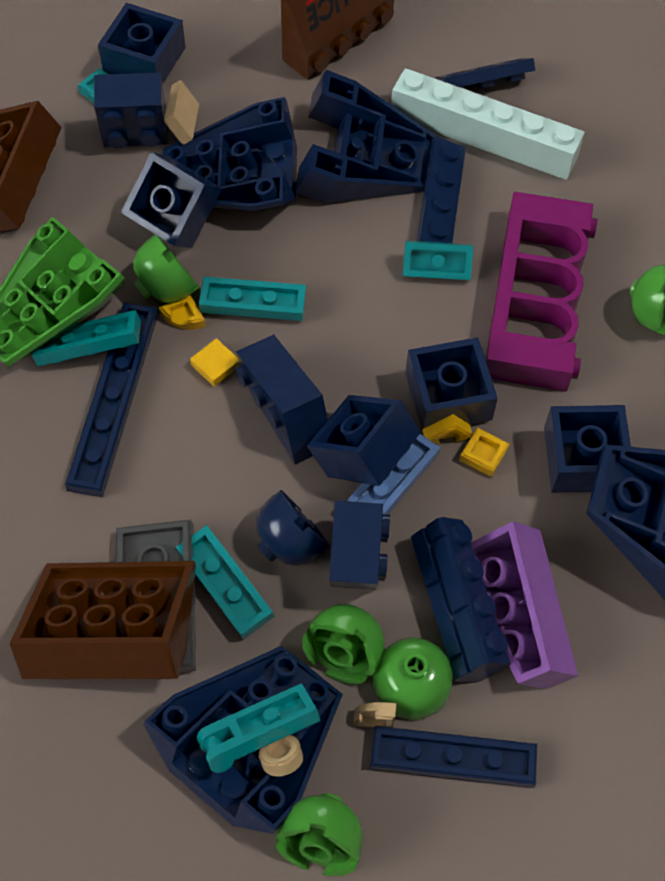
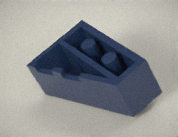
[235,334,328,465]

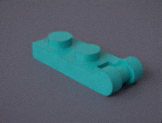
[197,683,320,773]

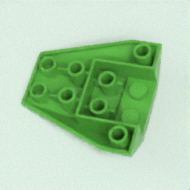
[0,217,127,367]

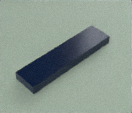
[370,726,537,788]

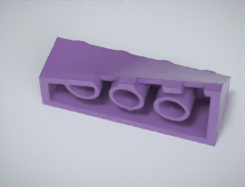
[471,521,578,689]

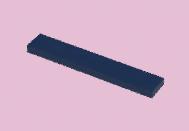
[65,303,158,497]

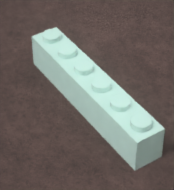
[391,68,585,180]

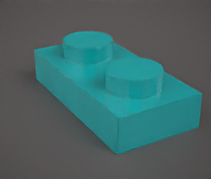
[403,240,474,280]

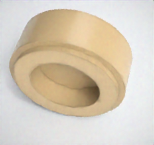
[259,735,303,776]

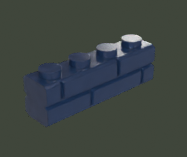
[410,517,511,682]

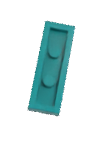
[199,276,306,321]
[32,310,141,366]
[176,525,275,640]

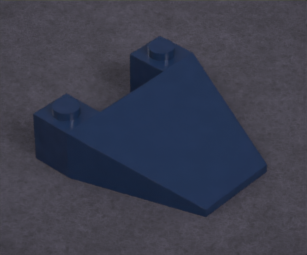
[295,70,438,203]
[586,444,665,600]

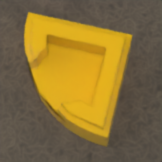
[159,295,206,330]
[422,414,473,444]

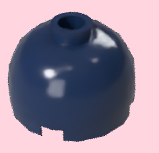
[256,490,330,566]

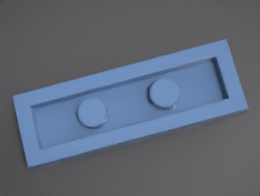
[347,434,440,514]

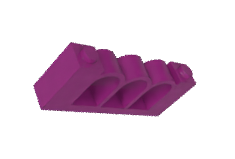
[486,191,598,392]

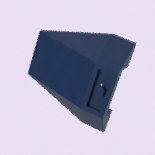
[163,97,297,211]
[144,646,343,834]

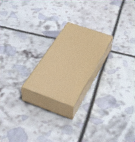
[164,80,199,145]

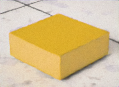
[190,338,239,387]
[459,427,510,477]

